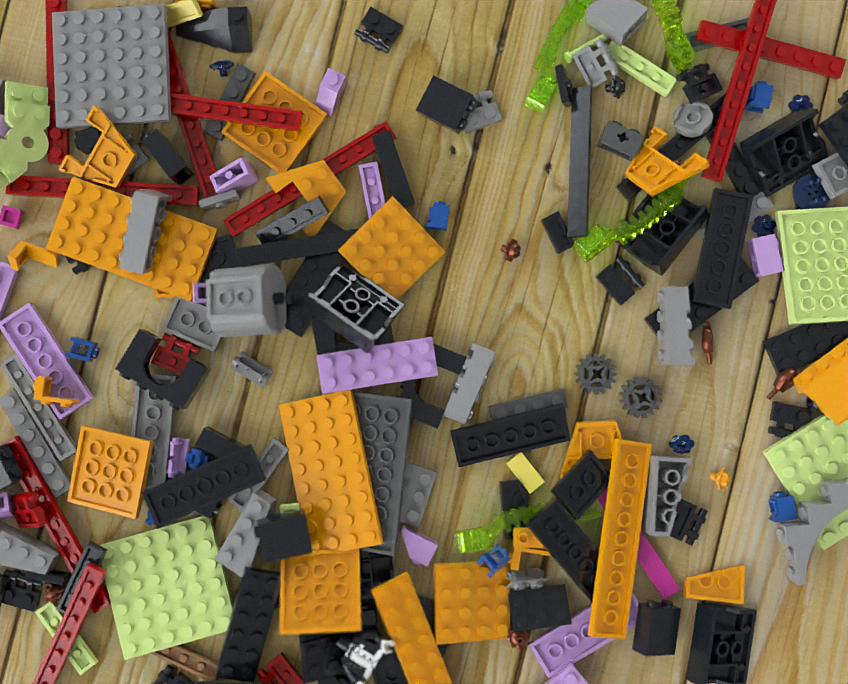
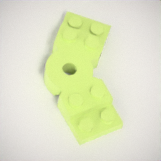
[0,81,50,191]

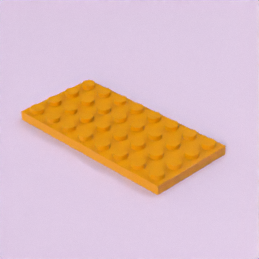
[46,176,219,302]
[279,389,384,551]

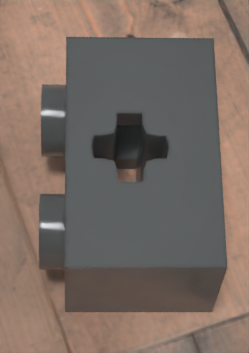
[596,121,644,161]

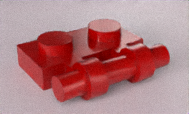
[151,333,201,375]
[11,492,47,528]
[256,652,305,684]

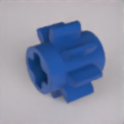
[185,448,211,469]

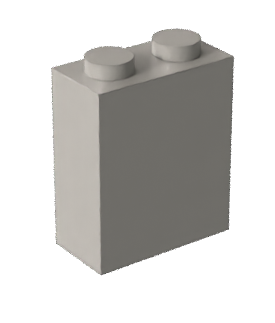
[586,0,648,47]

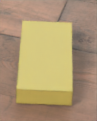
[166,0,203,27]
[506,452,545,493]

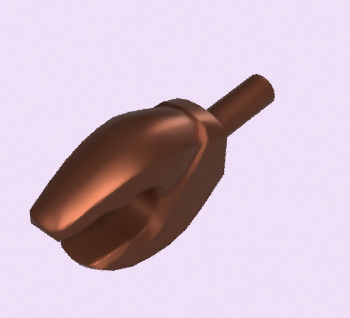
[702,322,714,365]
[767,368,802,400]

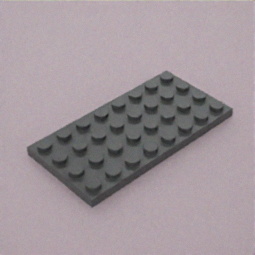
[353,391,413,556]

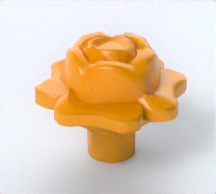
[710,467,731,490]

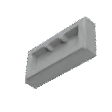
[199,189,241,211]

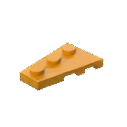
[683,564,745,604]

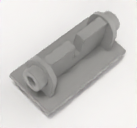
[231,352,273,388]
[506,568,549,590]

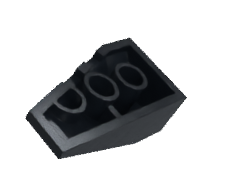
[176,6,253,53]

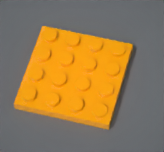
[221,71,328,173]
[337,196,445,300]
[67,425,154,519]
[280,548,361,635]
[434,559,510,645]

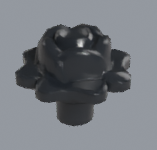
[605,75,626,99]

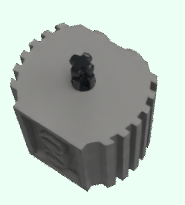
[206,264,294,337]

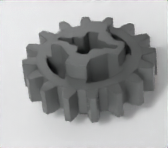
[574,353,617,395]
[619,377,662,418]

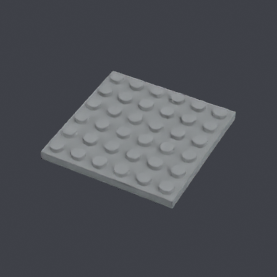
[52,4,171,129]

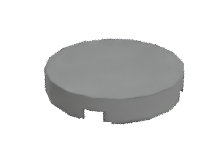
[673,101,713,137]

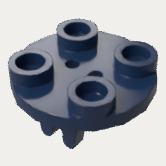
[792,174,830,209]

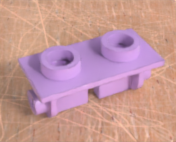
[166,437,190,478]

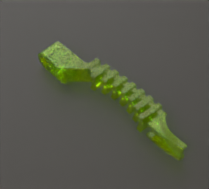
[524,0,592,114]
[651,0,695,72]
[572,173,697,262]
[455,502,602,553]

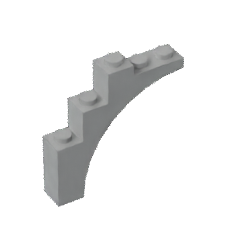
[776,478,848,585]

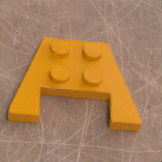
[58,105,137,188]
[625,126,709,196]
[266,160,346,236]
[560,420,623,479]

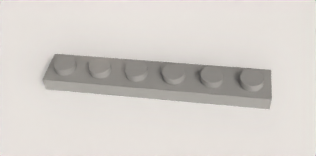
[0,354,77,461]
[0,389,71,498]

